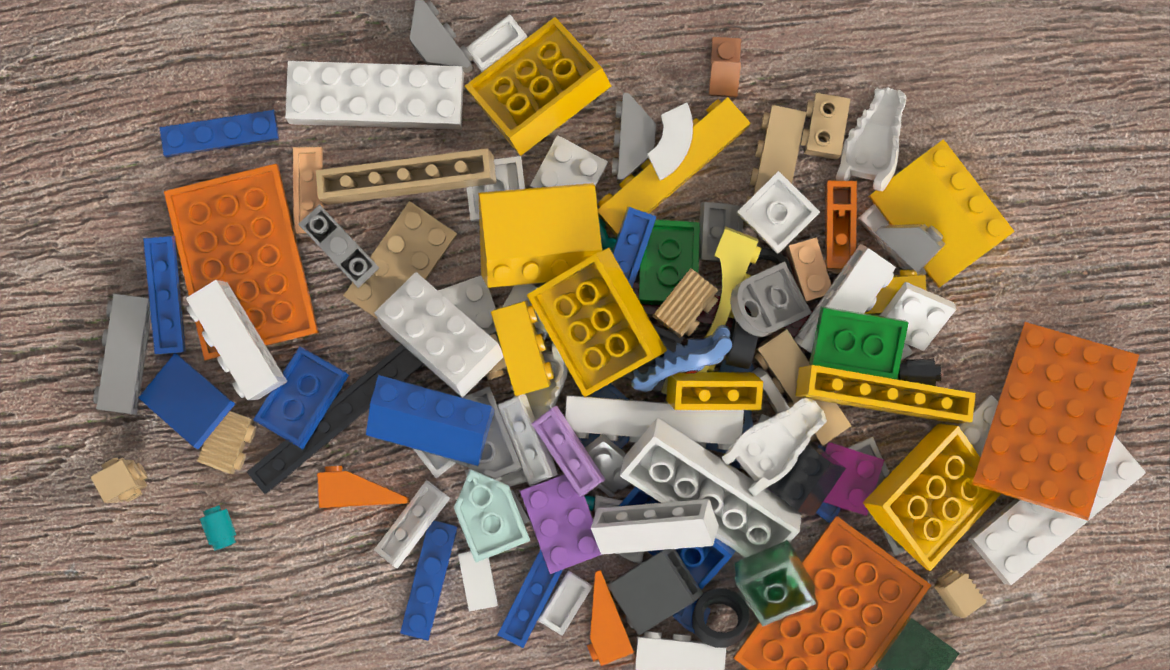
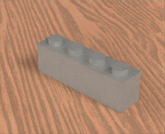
[93,294,151,415]

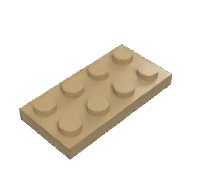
[343,201,457,320]

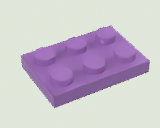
[519,474,602,574]

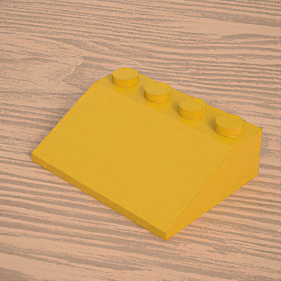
[465,17,611,156]
[869,139,1015,288]
[478,183,602,288]
[527,248,667,398]
[863,424,1001,571]

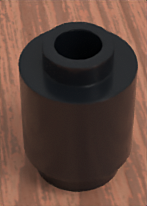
[899,358,941,386]

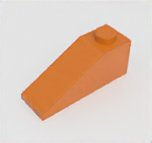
[825,181,857,269]
[317,466,409,508]
[587,570,634,666]

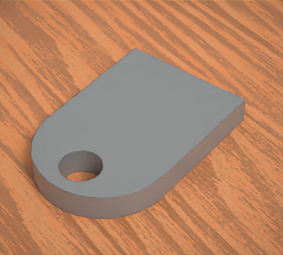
[730,262,811,337]

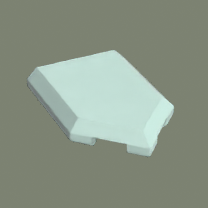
[454,469,530,563]

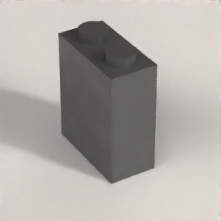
[607,549,703,635]

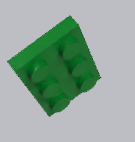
[638,220,700,305]
[809,306,909,380]

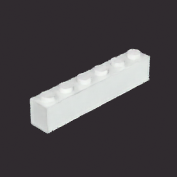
[565,395,744,450]

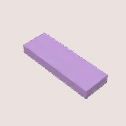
[531,406,606,497]

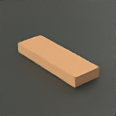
[293,147,323,235]

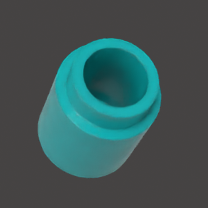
[199,505,237,551]

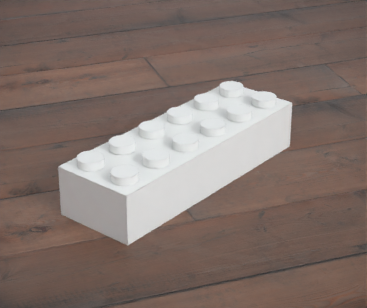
[285,61,464,130]
[620,417,801,569]
[967,436,1146,585]

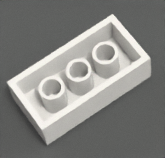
[374,272,504,398]
[186,280,287,400]

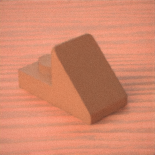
[709,37,741,97]

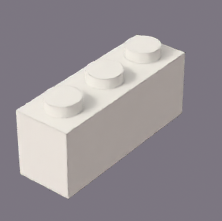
[634,631,726,670]

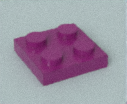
[823,442,884,516]

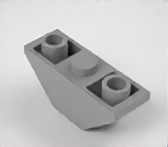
[410,0,474,73]
[612,93,656,183]
[298,204,379,288]

